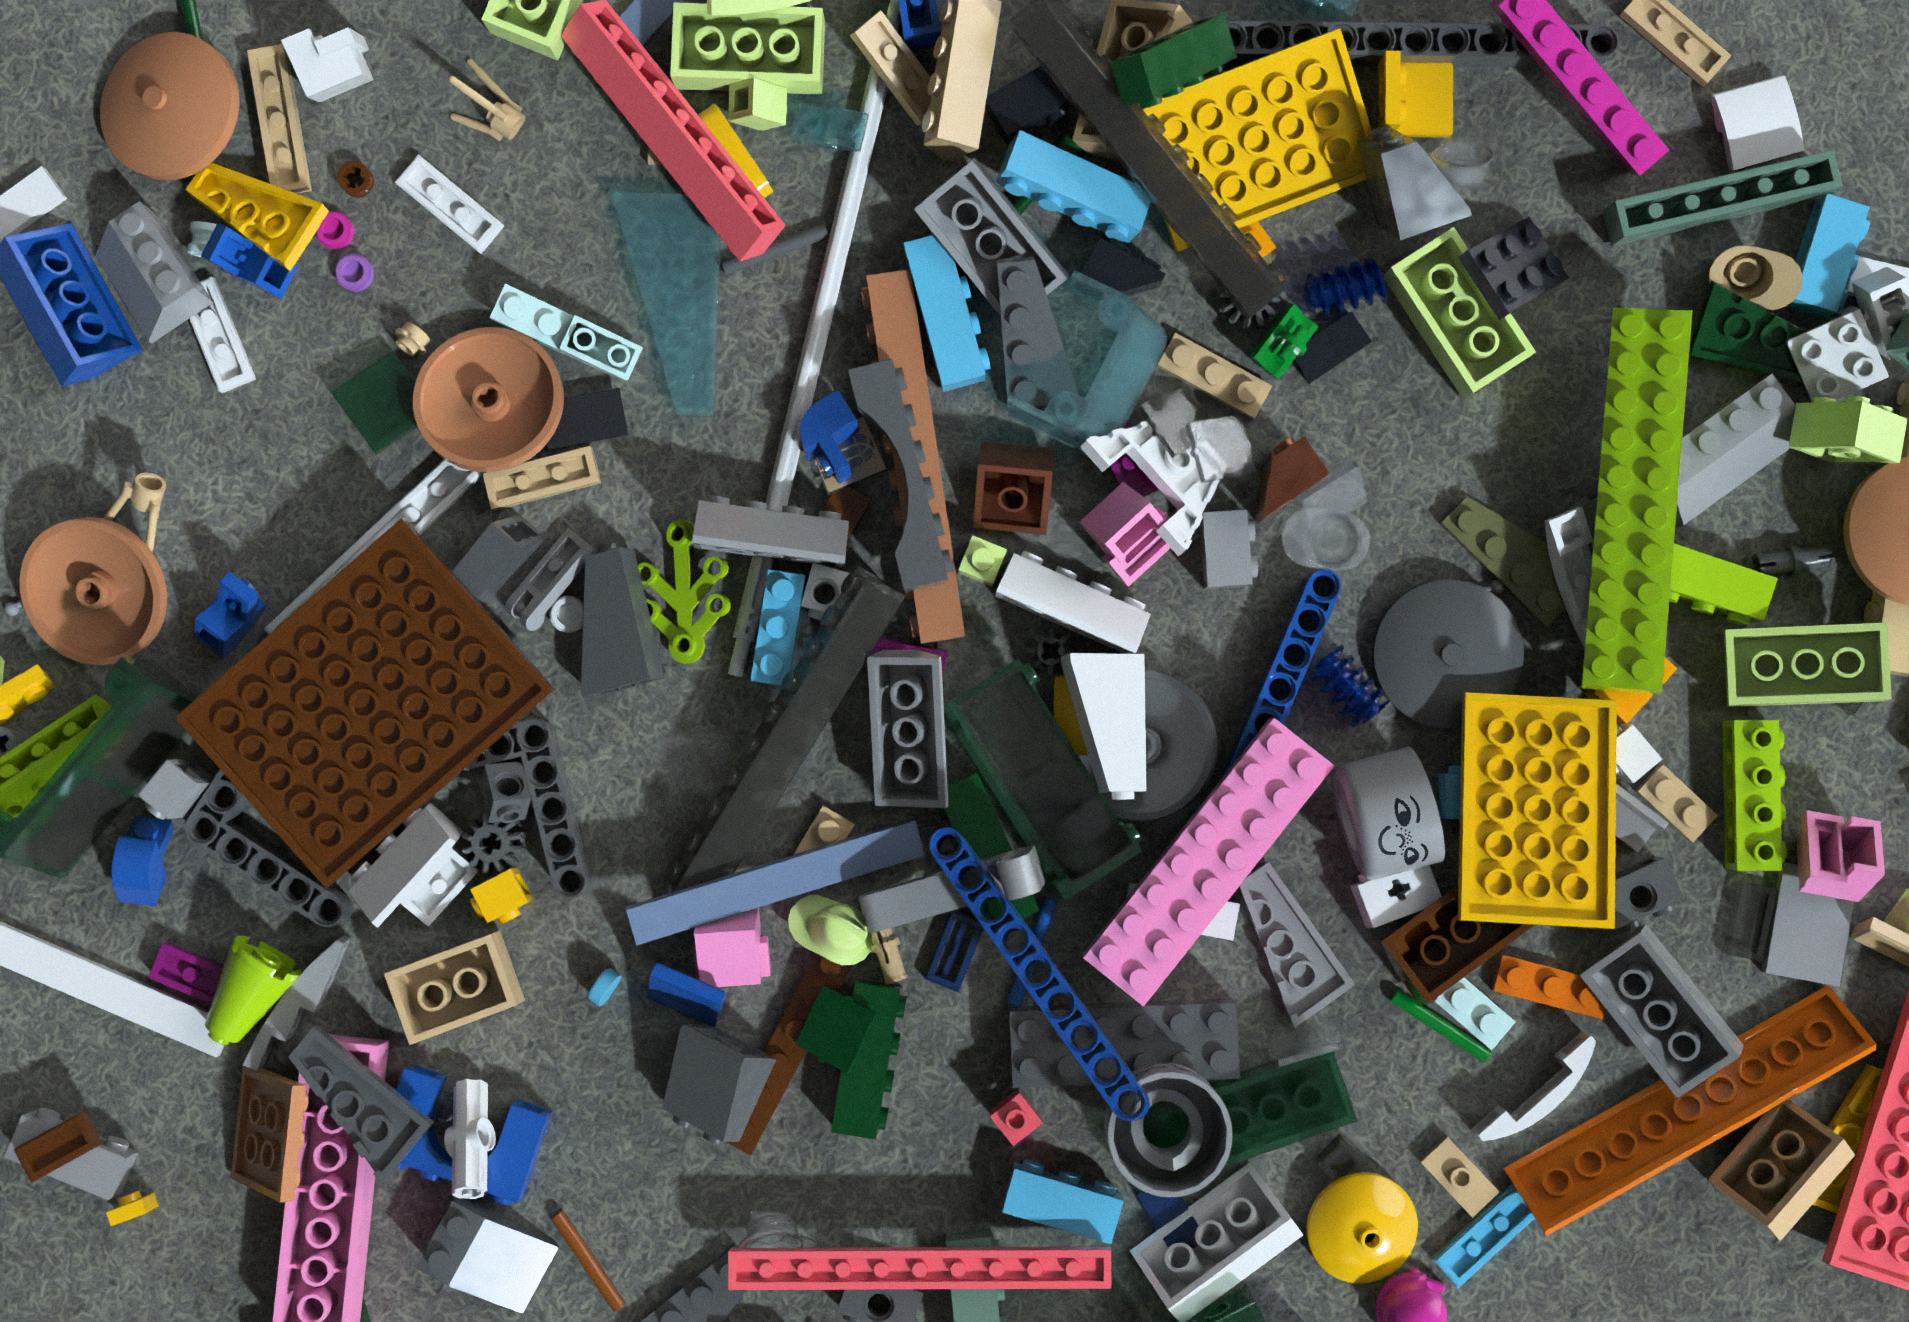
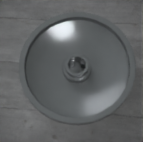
[1372,580,1524,728]
[1069,671,1218,821]

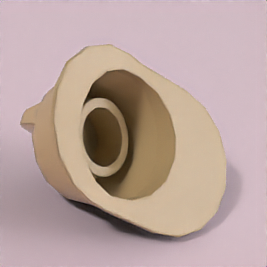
[1709,245,1803,310]

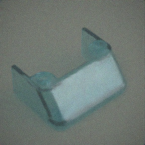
[1007,270,1167,454]

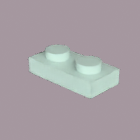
[1433,977,1516,1050]

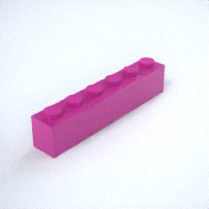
[1489,0,1669,176]

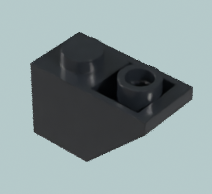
[1077,238,1166,302]

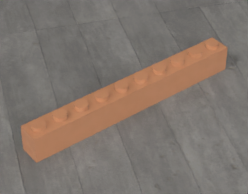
[861,269,965,645]

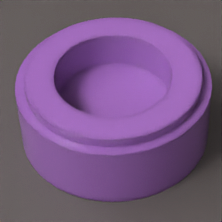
[335,253,374,292]

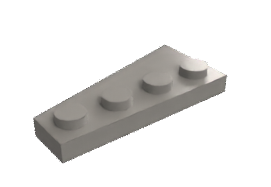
[1239,861,1355,1028]

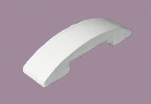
[1545,506,1593,648]
[1470,1031,1596,1141]

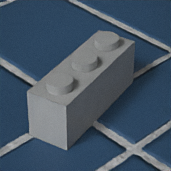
[4,1108,138,1200]

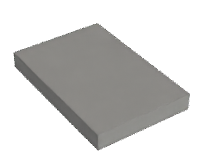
[1761,862,1854,987]

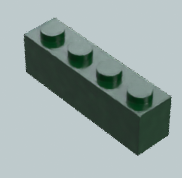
[1110,13,1237,109]
[936,772,1039,919]
[831,979,907,1140]

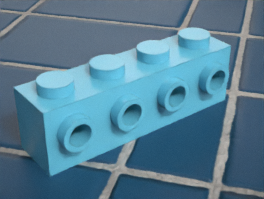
[995,130,1154,243]
[903,235,991,392]

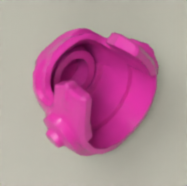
[1375,1267,1447,1322]

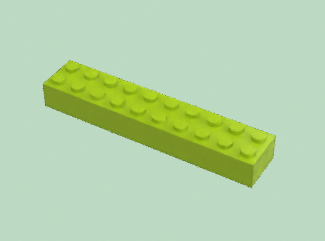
[1582,308,1693,695]

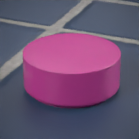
[315,211,354,250]

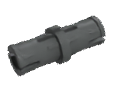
[1752,543,1835,575]

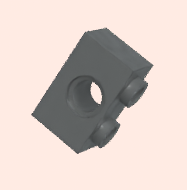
[1614,856,1684,932]
[837,1289,923,1322]

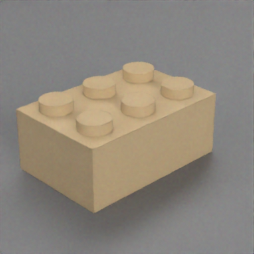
[384,931,525,1045]
[1708,1099,1855,1241]

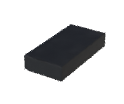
[1293,311,1372,384]

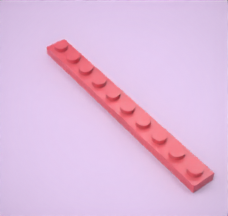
[728,1247,1111,1290]

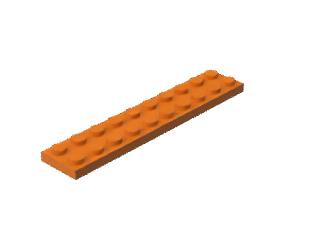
[1503,985,1877,1236]

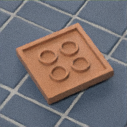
[231,1066,308,1202]

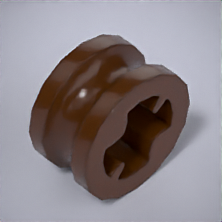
[337,161,374,198]

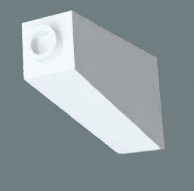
[1061,653,1146,800]

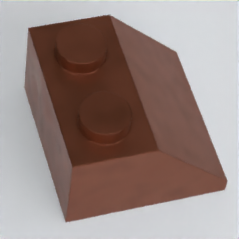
[1254,436,1330,523]
[973,441,1055,535]

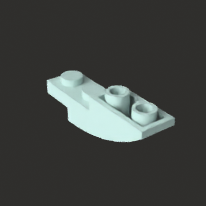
[490,284,643,381]

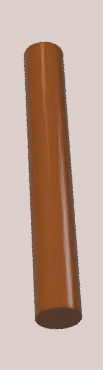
[551,1210,626,1312]

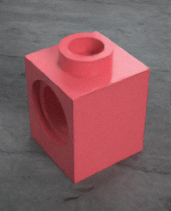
[989,1088,1043,1147]

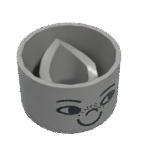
[1332,746,1445,880]
[1104,1062,1233,1197]

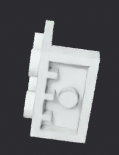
[1786,306,1889,402]

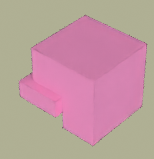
[1079,482,1170,587]
[1797,810,1885,902]
[692,907,771,987]

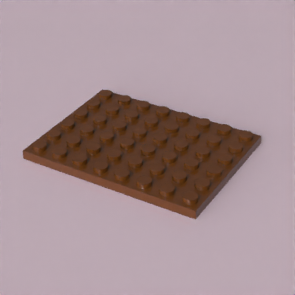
[175,518,555,888]

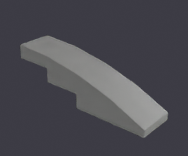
[243,935,351,1071]

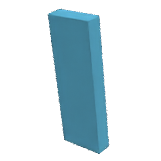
[1431,1184,1534,1288]

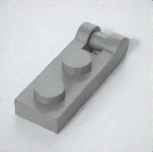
[505,528,597,631]

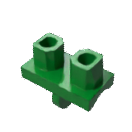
[1249,303,1319,380]

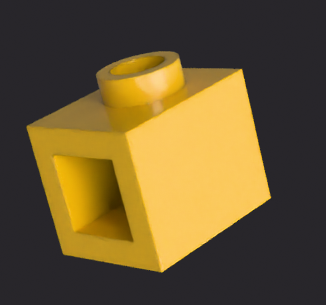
[470,867,534,925]

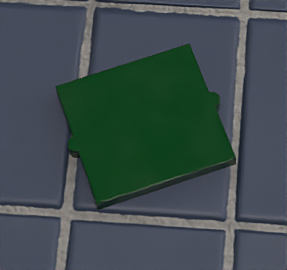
[795,985,877,1074]

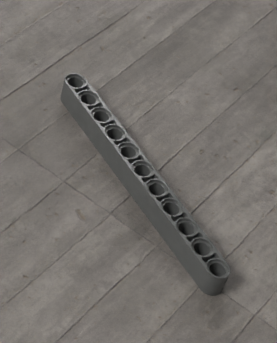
[1225,21,1619,68]

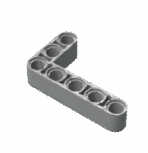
[858,845,1045,933]

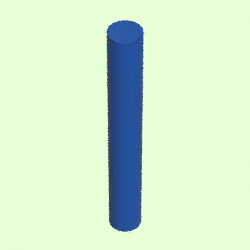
[1007,896,1057,1007]

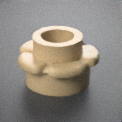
[395,322,430,356]

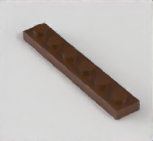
[727,953,852,1155]

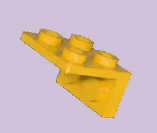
[1378,51,1453,137]

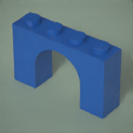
[396,1063,553,1205]

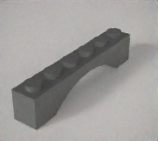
[848,359,954,593]

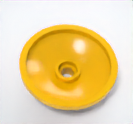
[1306,1172,1418,1284]

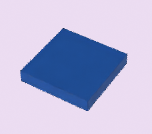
[647,963,726,1027]

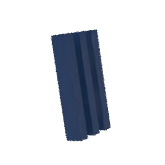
[924,910,984,993]

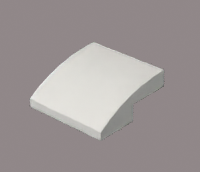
[1711,75,1804,170]
[401,845,479,927]

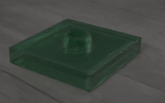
[331,351,418,455]

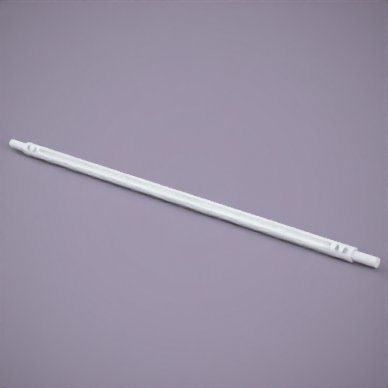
[728,0,900,677]

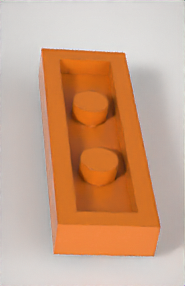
[1491,954,1606,1020]

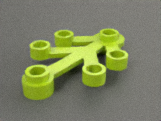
[638,519,731,664]

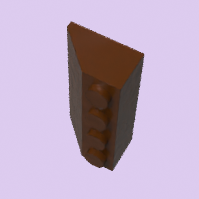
[1380,885,1534,1004]

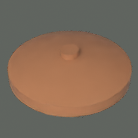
[100,32,240,181]
[413,327,564,472]
[1843,457,1909,606]
[19,517,167,665]

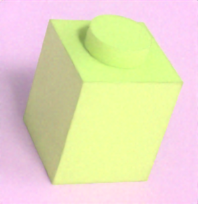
[728,78,787,131]
[958,535,1007,587]

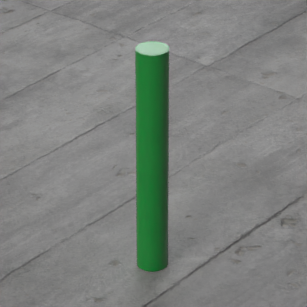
[1389,989,1492,1063]

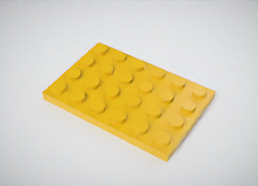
[1128,28,1372,252]
[1458,692,1617,929]

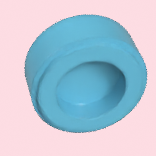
[588,968,622,1007]

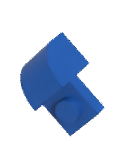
[201,223,298,299]
[800,390,859,484]
[193,572,266,659]
[112,816,174,906]

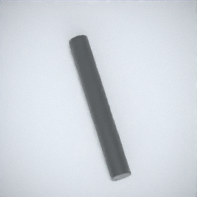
[721,224,829,275]

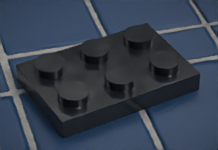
[1458,216,1569,320]

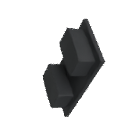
[547,388,628,450]

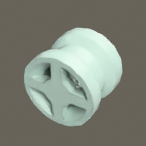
[187,221,217,257]

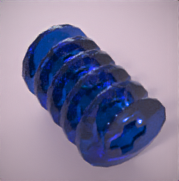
[1304,258,1388,319]
[1311,644,1391,728]

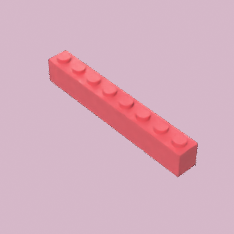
[561,0,786,261]

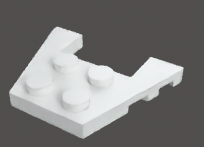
[1080,411,1226,557]

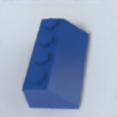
[0,223,143,387]

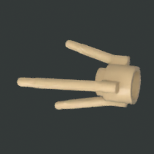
[449,58,525,141]
[103,472,166,553]

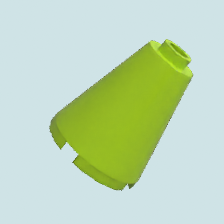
[205,936,302,1045]

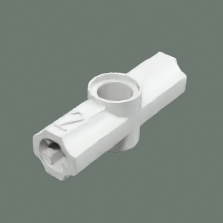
[444,1079,496,1199]

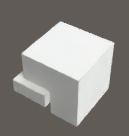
[281,27,373,102]

